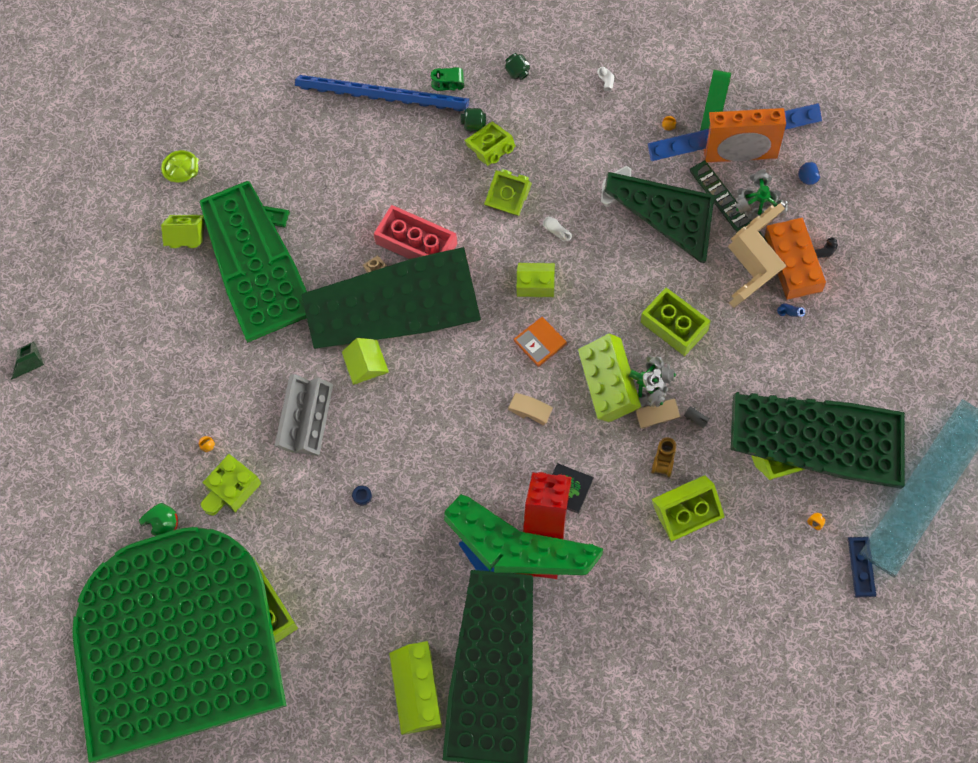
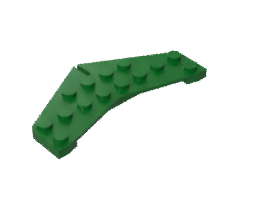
[444,494,603,576]

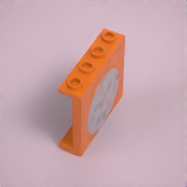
[704,108,786,163]

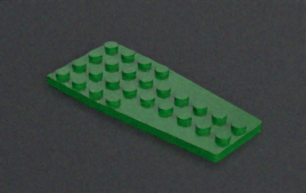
[200,181,307,343]

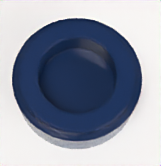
[352,485,372,506]

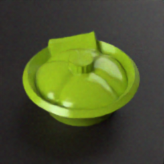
[161,150,199,183]

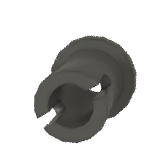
[684,406,710,429]

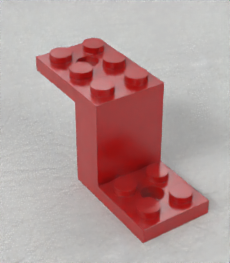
[516,472,572,579]

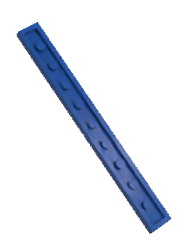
[295,75,469,111]
[647,103,822,161]

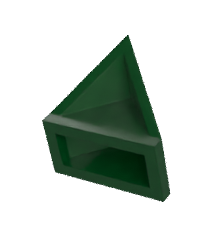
[11,342,44,380]

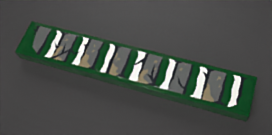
[690,160,768,242]

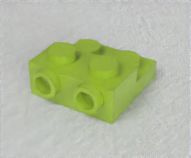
[464,121,516,166]
[484,169,532,216]

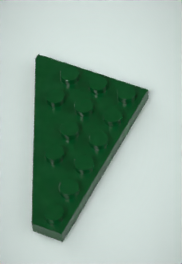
[604,172,715,263]

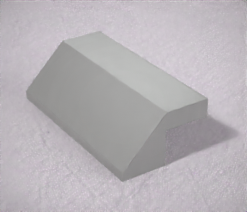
[275,374,333,455]

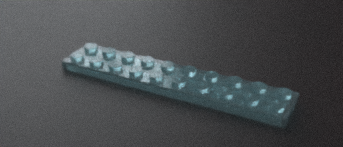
[859,399,978,578]

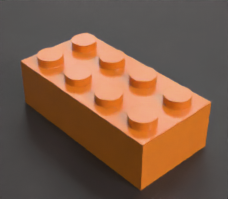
[764,217,826,300]

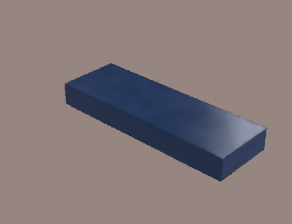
[848,537,876,598]

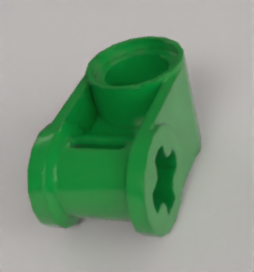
[430,67,464,91]

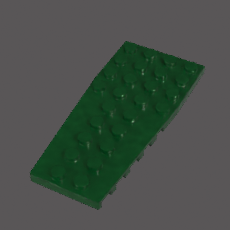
[301,247,481,349]
[730,392,905,489]
[442,570,533,763]

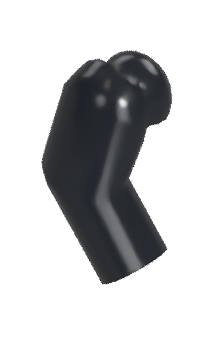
[814,237,838,258]

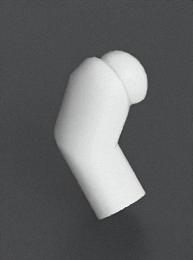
[597,67,614,91]

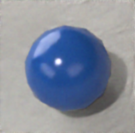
[798,162,820,185]

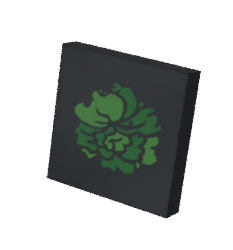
[552,463,594,514]

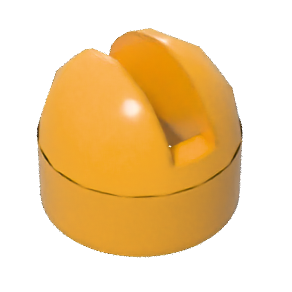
[662,116,676,131]
[199,436,215,452]
[807,512,825,530]

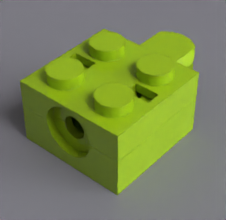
[201,454,262,516]

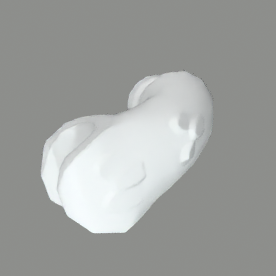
[543,216,572,241]

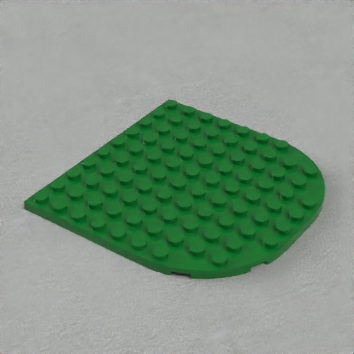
[72,527,287,763]

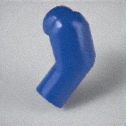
[777,303,805,317]

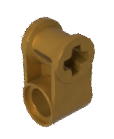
[651,437,676,478]

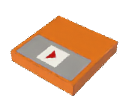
[514,317,567,367]

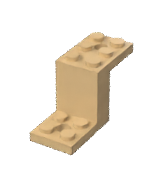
[728,203,786,308]

